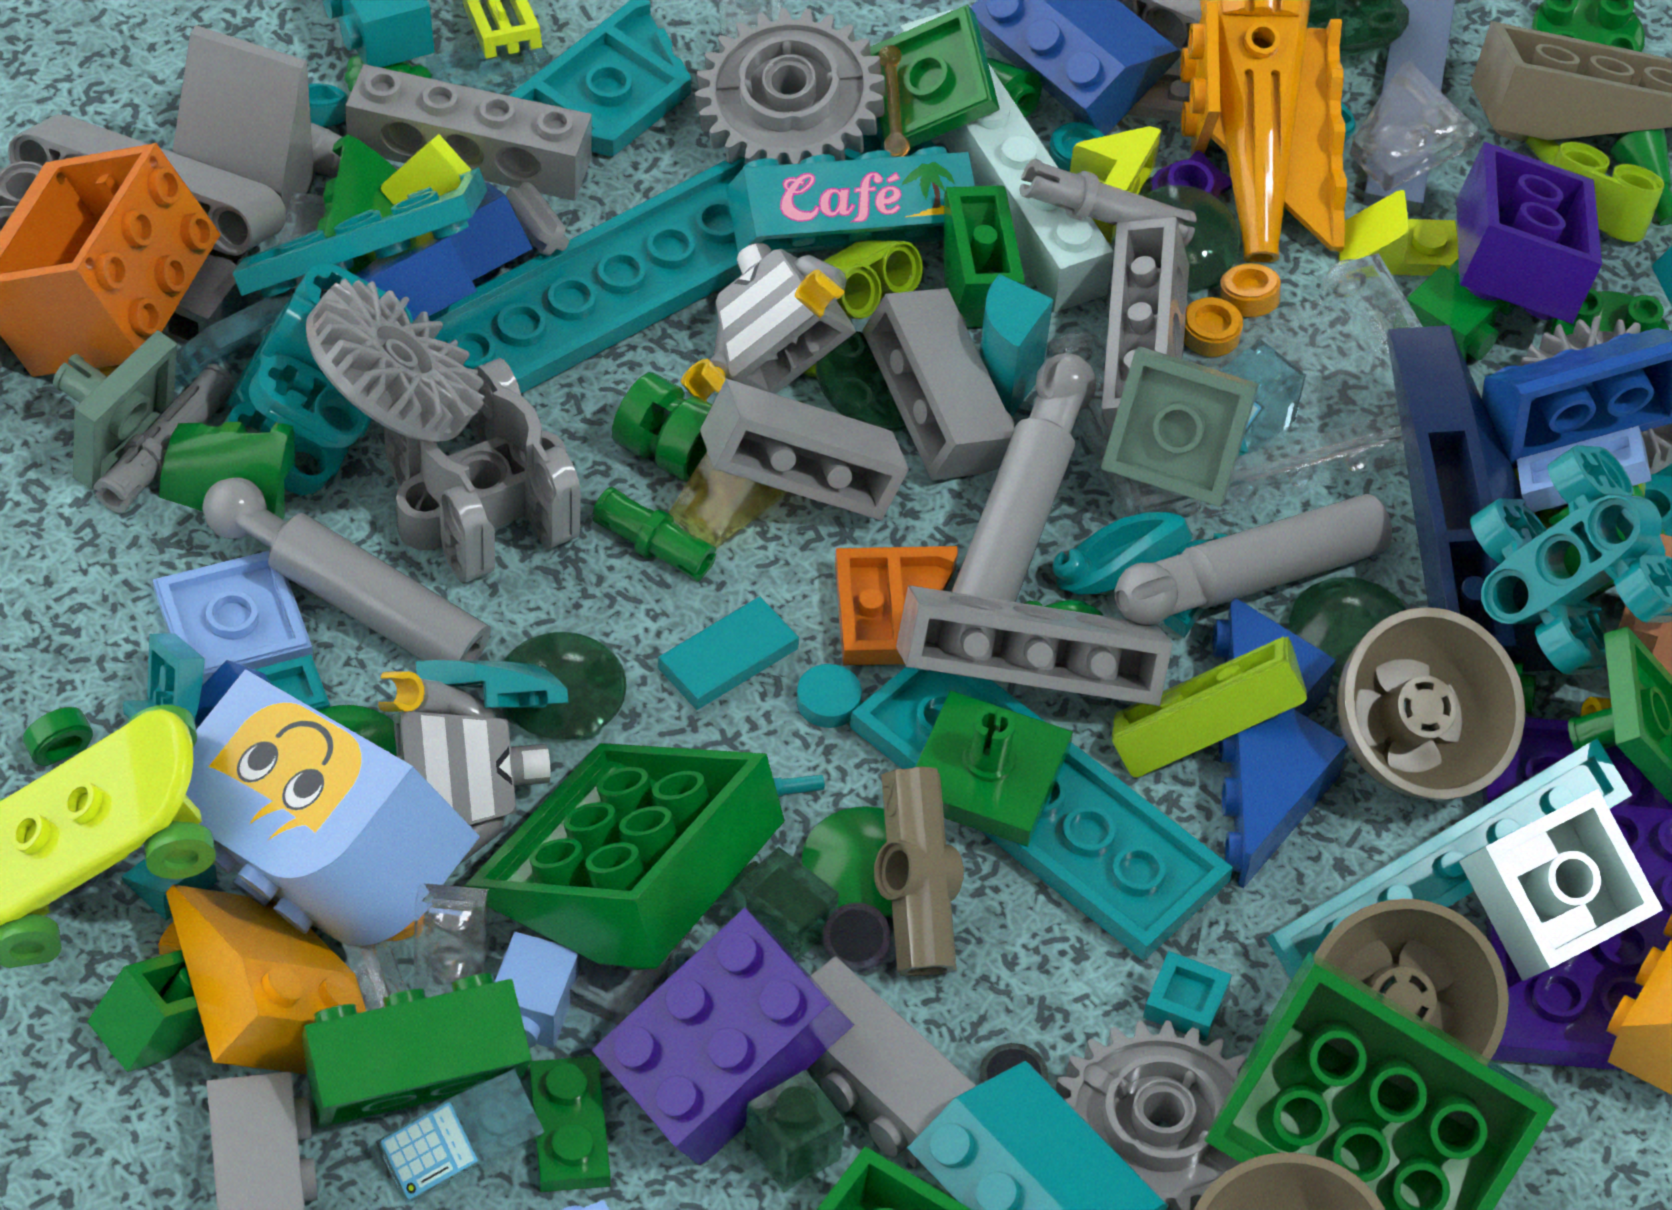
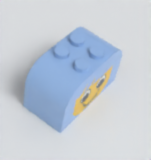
[186,669,480,946]

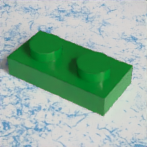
[529,1056,611,1192]

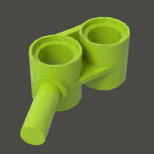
[1525,136,1665,242]
[803,240,923,380]

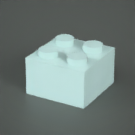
[1459,789,1663,981]

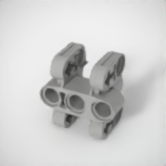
[384,358,581,584]

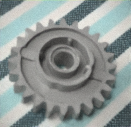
[695,8,886,165]
[1055,1020,1246,1210]

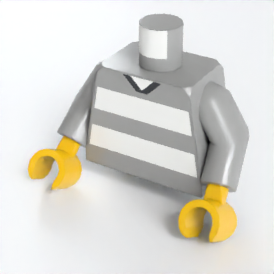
[681,243,856,401]
[378,671,550,862]

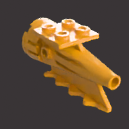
[1180,0,1347,263]

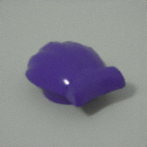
[1151,150,1232,219]

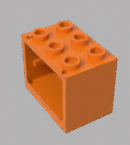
[0,143,221,377]

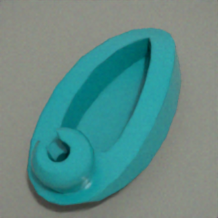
[1052,512,1193,595]

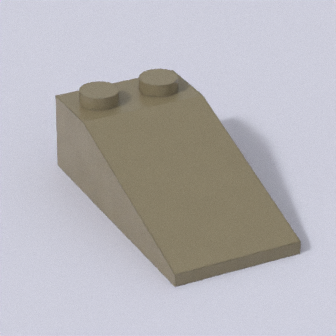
[1470,21,1672,141]

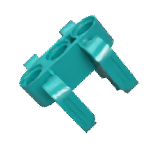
[222,263,413,495]
[1470,445,1672,675]

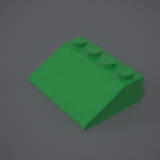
[465,743,785,970]
[1204,951,1556,1210]

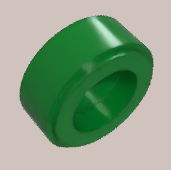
[23,707,93,766]

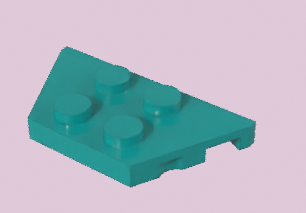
[508,0,691,157]

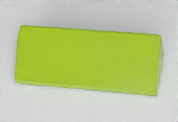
[1112,636,1307,778]

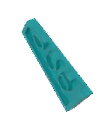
[232,168,488,298]

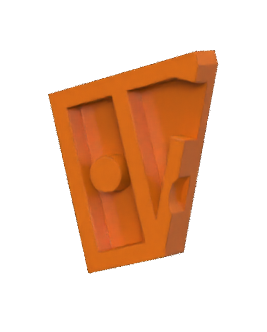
[835,546,958,666]

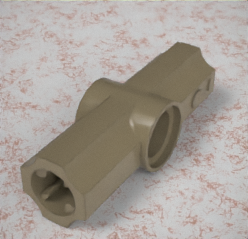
[874,767,964,977]

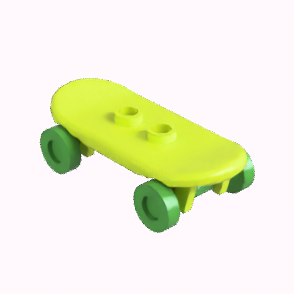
[0,705,216,968]

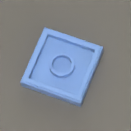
[153,551,313,684]

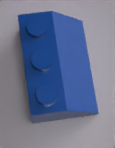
[970,0,1181,135]
[1481,328,1672,469]

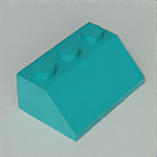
[907,1061,1169,1210]

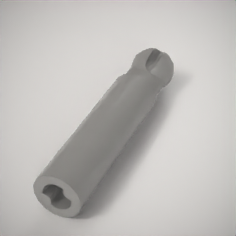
[952,353,1097,602]
[203,478,491,661]
[1114,494,1392,625]

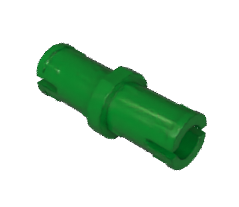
[592,486,716,582]

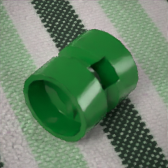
[611,372,713,483]

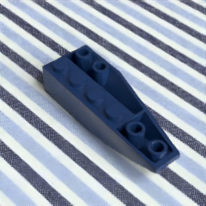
[1387,325,1558,672]

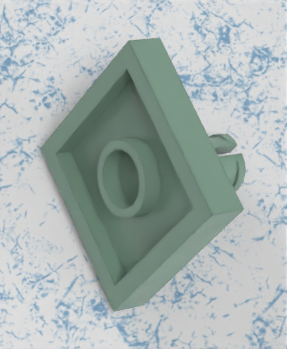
[53,330,177,489]
[1101,346,1260,507]

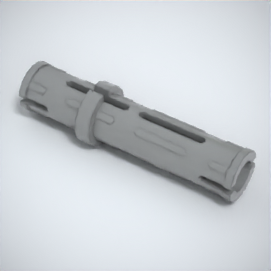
[1019,159,1196,247]
[93,364,236,513]

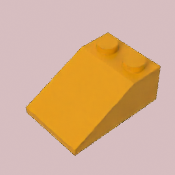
[166,884,366,1074]

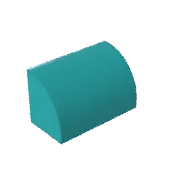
[979,274,1053,417]

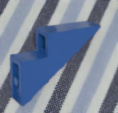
[355,182,533,321]
[1213,598,1347,889]

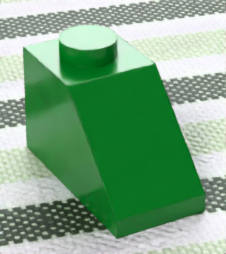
[944,185,1025,327]
[87,950,205,1072]

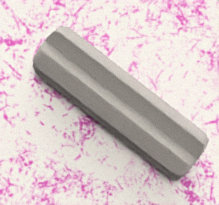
[506,182,569,256]

